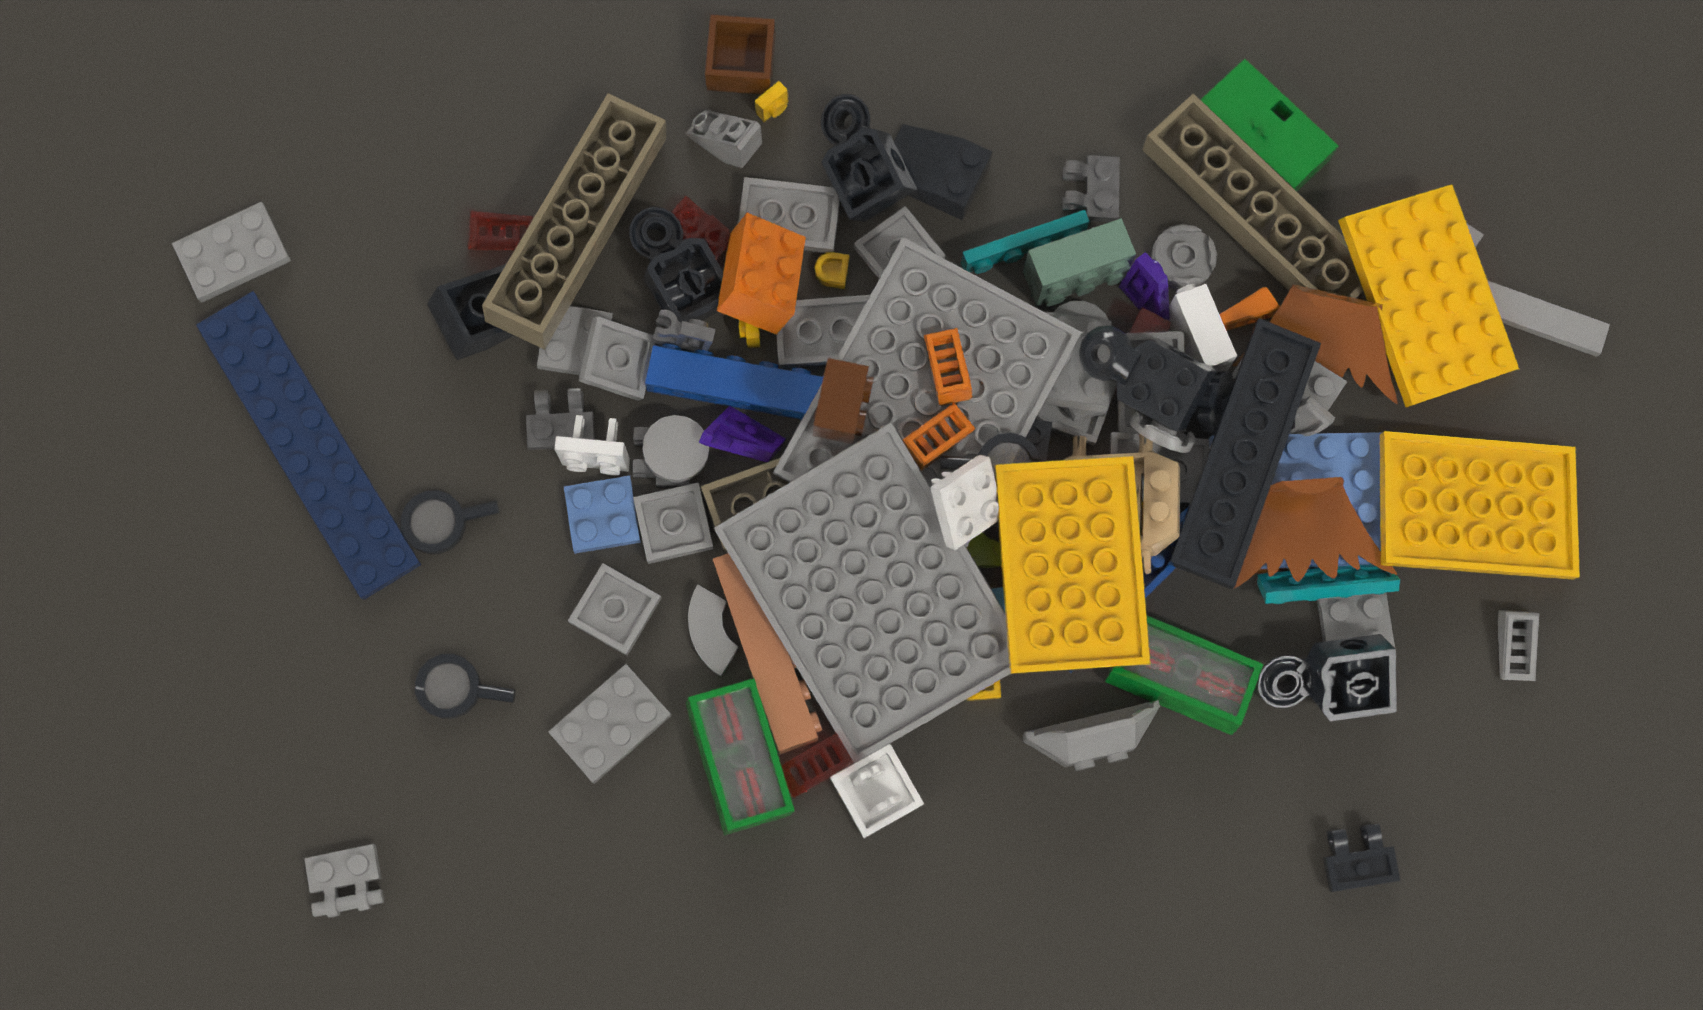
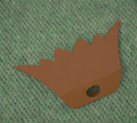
[1233,284,1398,404]
[1234,477,1397,588]

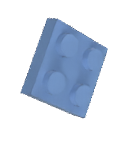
[564,476,641,554]

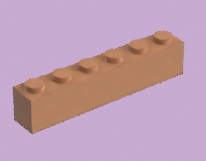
[713,553,822,754]

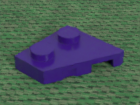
[1119,252,1170,332]
[699,406,786,462]

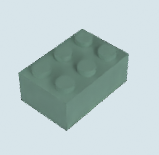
[1023,218,1136,307]

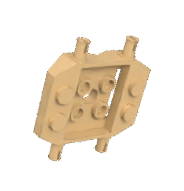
[1062,433,1180,574]

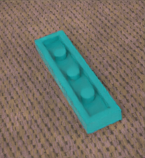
[961,210,1090,274]
[1257,564,1400,604]

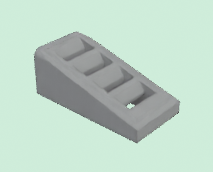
[1498,610,1539,681]

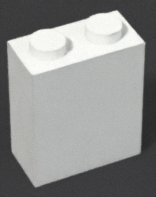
[1169,284,1237,371]

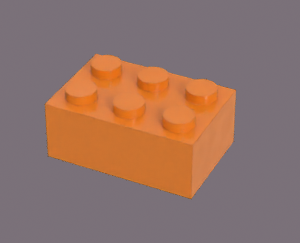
[717,212,806,335]

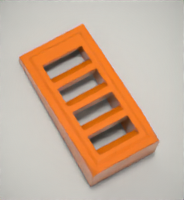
[1219,287,1280,331]
[924,328,972,405]
[903,402,976,471]

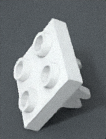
[554,415,630,475]
[930,455,999,550]
[830,744,924,838]

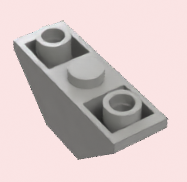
[686,110,762,168]

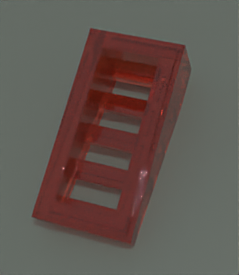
[468,211,535,250]
[781,733,854,798]

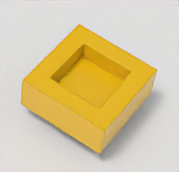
[755,81,788,122]
[739,320,760,348]

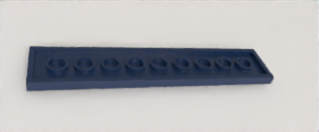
[196,291,422,600]

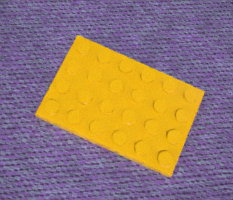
[1338,184,1519,408]
[1379,431,1580,580]
[994,456,1150,674]

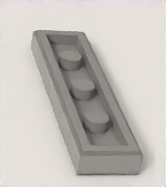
[1488,281,1610,357]

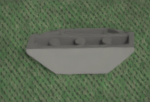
[1022,700,1160,771]

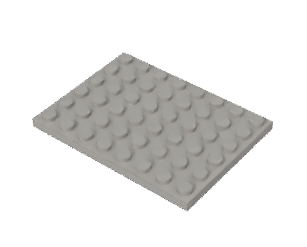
[773,237,1082,547]
[714,422,1010,764]

